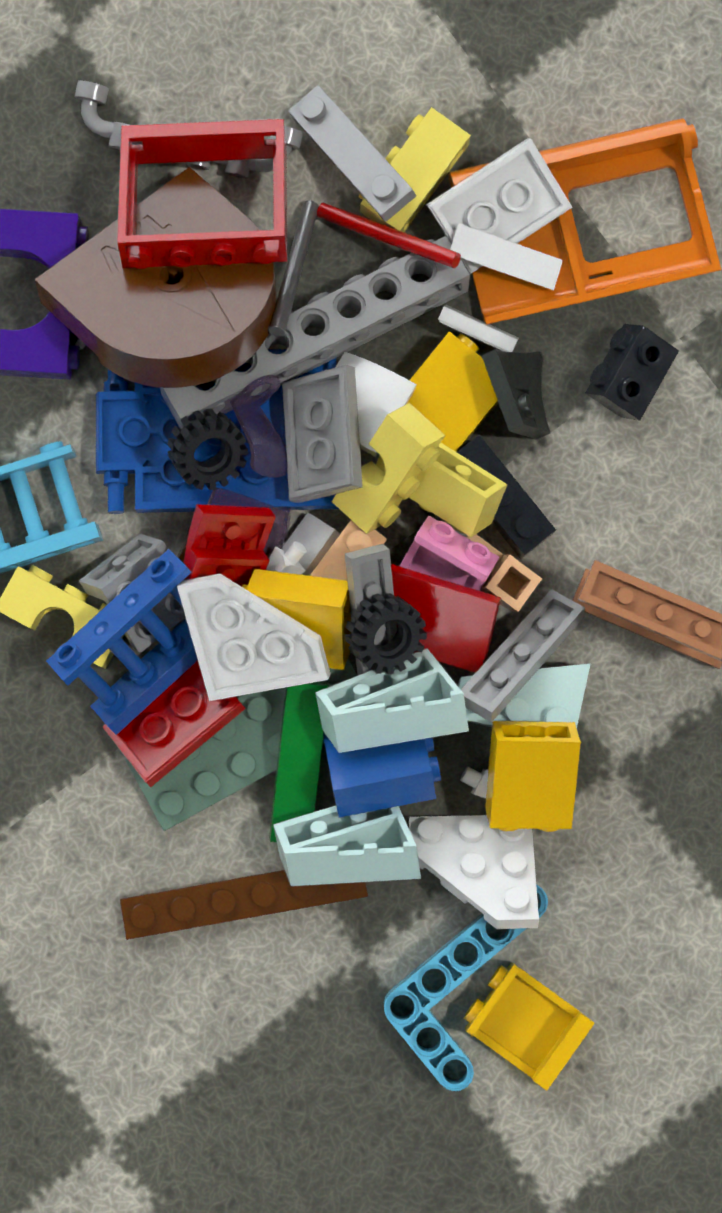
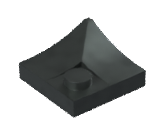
[482,349,551,439]

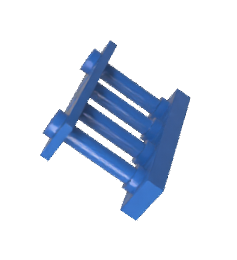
[46,549,198,735]

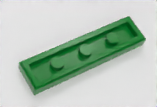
[269,682,329,842]

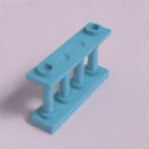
[0,441,103,573]

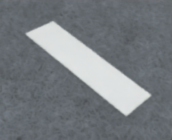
[450,223,563,290]

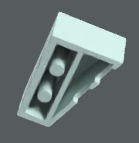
[315,648,469,753]
[458,663,591,728]
[273,805,421,886]

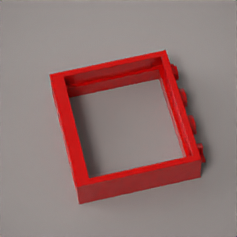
[117,119,287,269]

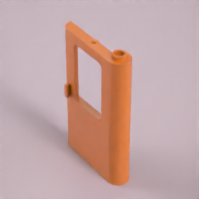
[449,118,722,325]

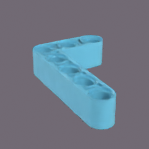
[383,884,548,1091]

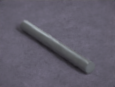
[269,200,319,337]

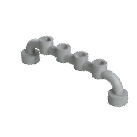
[74,80,303,179]

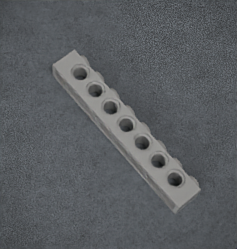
[160,236,470,429]

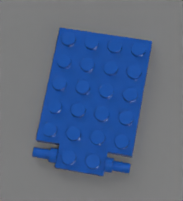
[96,349,339,514]

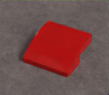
[184,504,276,587]

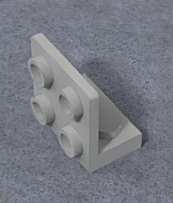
[79,534,186,652]

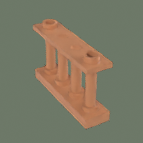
[572,560,722,669]

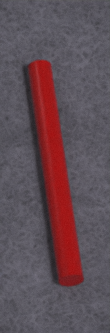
[317,202,461,269]

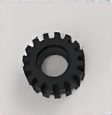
[167,409,248,490]
[345,593,427,675]

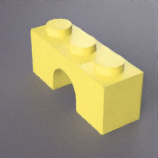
[331,403,446,534]
[0,565,125,669]

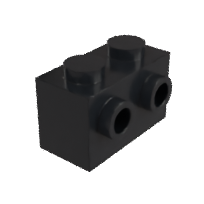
[585,324,679,421]

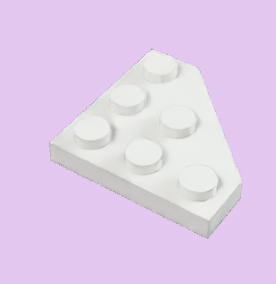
[177,574,331,701]
[409,815,539,929]

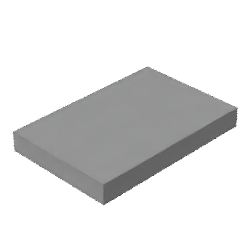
[282,365,363,503]

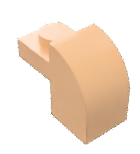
[465,534,542,612]

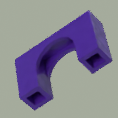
[0,209,89,380]

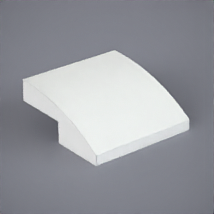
[335,352,417,457]

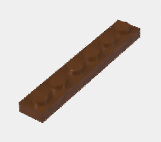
[120,870,368,940]

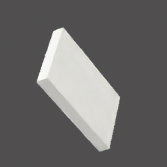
[426,138,573,274]

